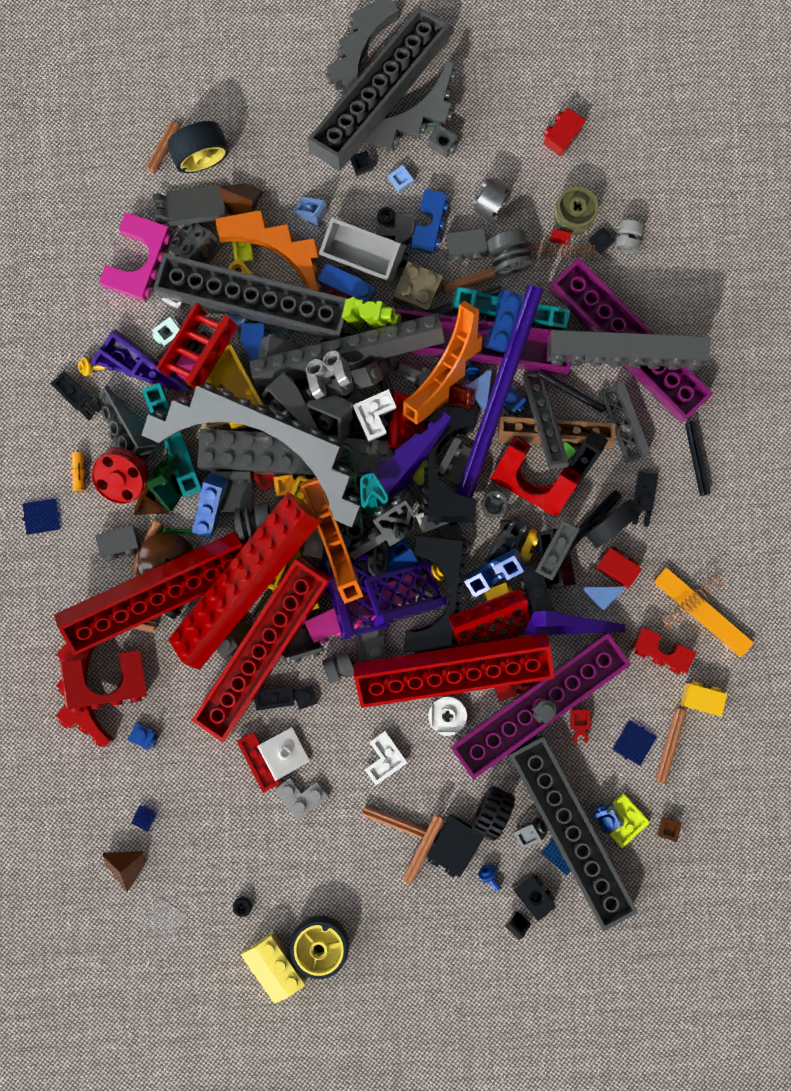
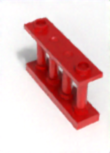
[156,303,238,390]

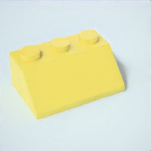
[241,931,307,1003]

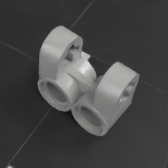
[306,350,352,399]

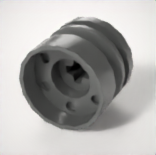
[486,229,533,276]
[234,502,271,546]

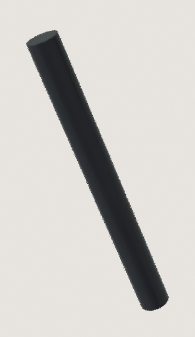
[536,369,605,413]

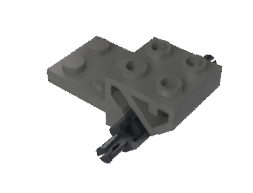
[350,489,415,560]

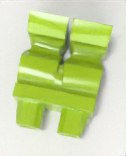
[342,297,402,329]

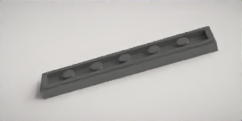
[522,372,569,469]

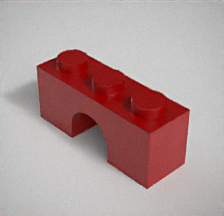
[631,627,697,675]

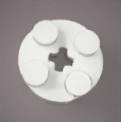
[428,697,467,736]

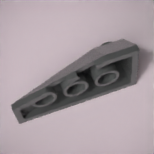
[260,372,318,429]

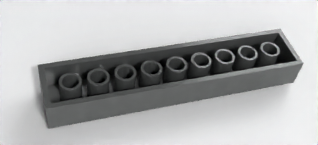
[307,7,450,171]
[153,253,347,340]
[197,429,393,481]
[508,735,638,932]

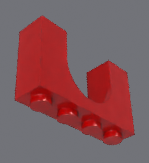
[490,436,582,517]
[59,650,147,713]

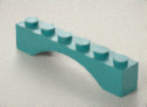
[452,287,570,330]
[142,383,202,499]

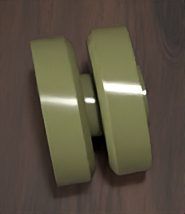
[554,186,599,235]

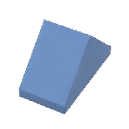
[293,196,327,227]
[465,370,492,412]
[582,587,623,611]

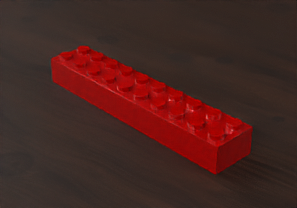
[168,492,321,670]
[54,532,243,656]
[191,557,332,743]
[354,633,555,708]

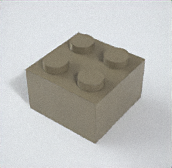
[393,262,443,313]

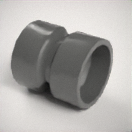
[481,491,508,519]
[322,651,354,684]

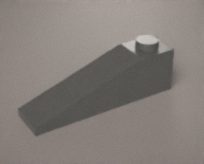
[97,386,157,459]

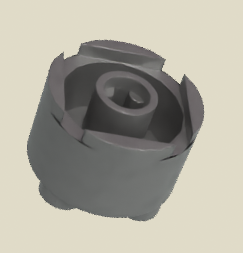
[472,177,513,223]

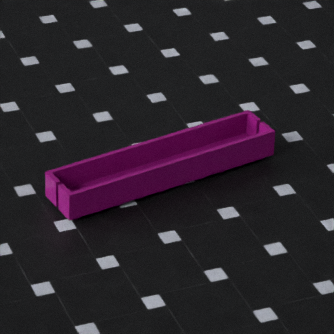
[394,308,571,375]

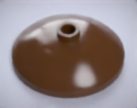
[137,532,194,574]

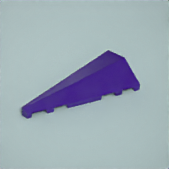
[90,329,191,394]
[365,412,452,497]
[524,611,625,636]

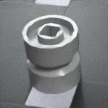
[614,220,644,254]

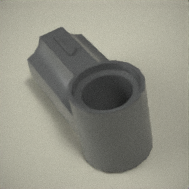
[396,360,433,388]

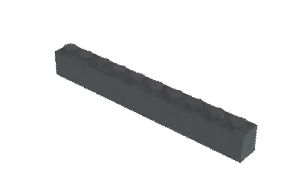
[249,313,445,390]

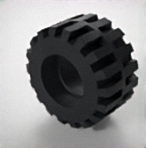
[472,786,515,841]

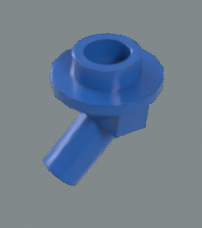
[462,361,480,381]
[478,865,502,892]

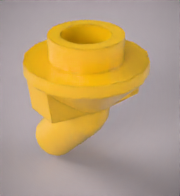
[78,357,107,376]
[419,564,445,584]

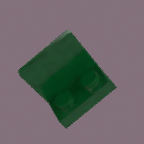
[145,454,183,512]

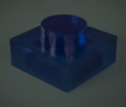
[131,805,158,832]

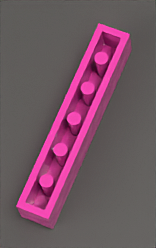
[304,574,418,645]

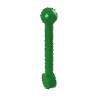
[161,528,199,536]

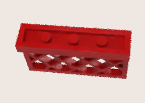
[448,588,530,647]

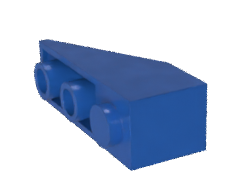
[241,323,269,361]
[362,538,419,590]

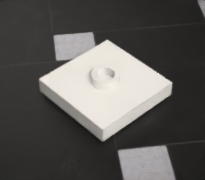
[257,727,310,780]

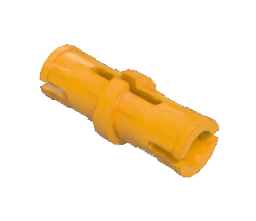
[70,452,86,491]

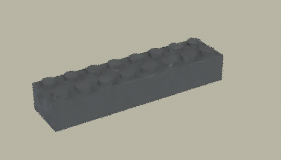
[547,330,710,371]

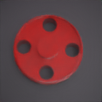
[91,447,149,504]

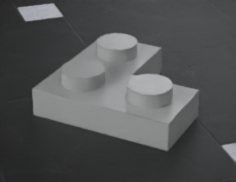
[274,778,329,821]

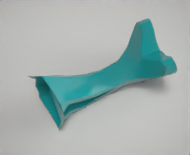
[360,473,388,515]

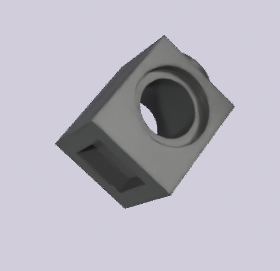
[428,124,458,158]

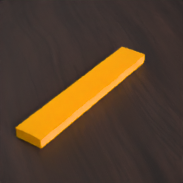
[653,567,754,658]

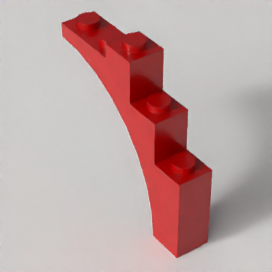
[56,643,114,747]

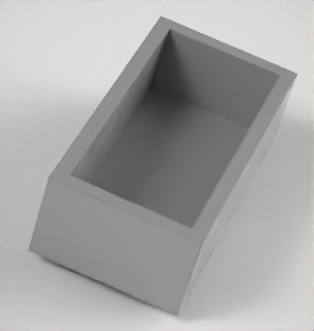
[319,217,406,282]

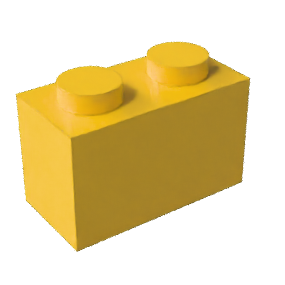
[680,681,727,717]

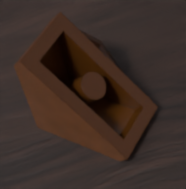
[218,183,263,216]
[133,485,169,515]
[103,851,145,892]

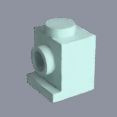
[152,315,181,345]

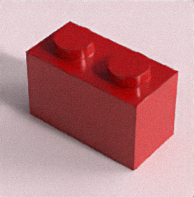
[543,107,586,156]
[594,547,642,589]

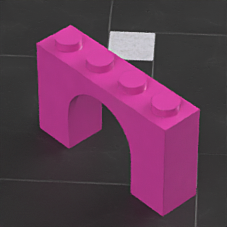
[99,212,172,302]

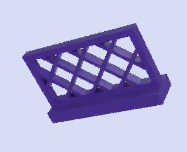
[323,554,389,640]
[363,562,448,627]

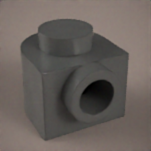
[531,700,556,724]

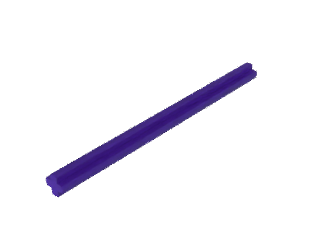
[456,285,543,498]

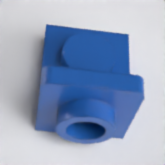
[503,386,527,416]
[128,722,158,751]
[591,803,623,833]

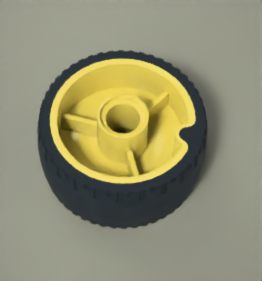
[168,121,229,173]
[290,916,349,980]

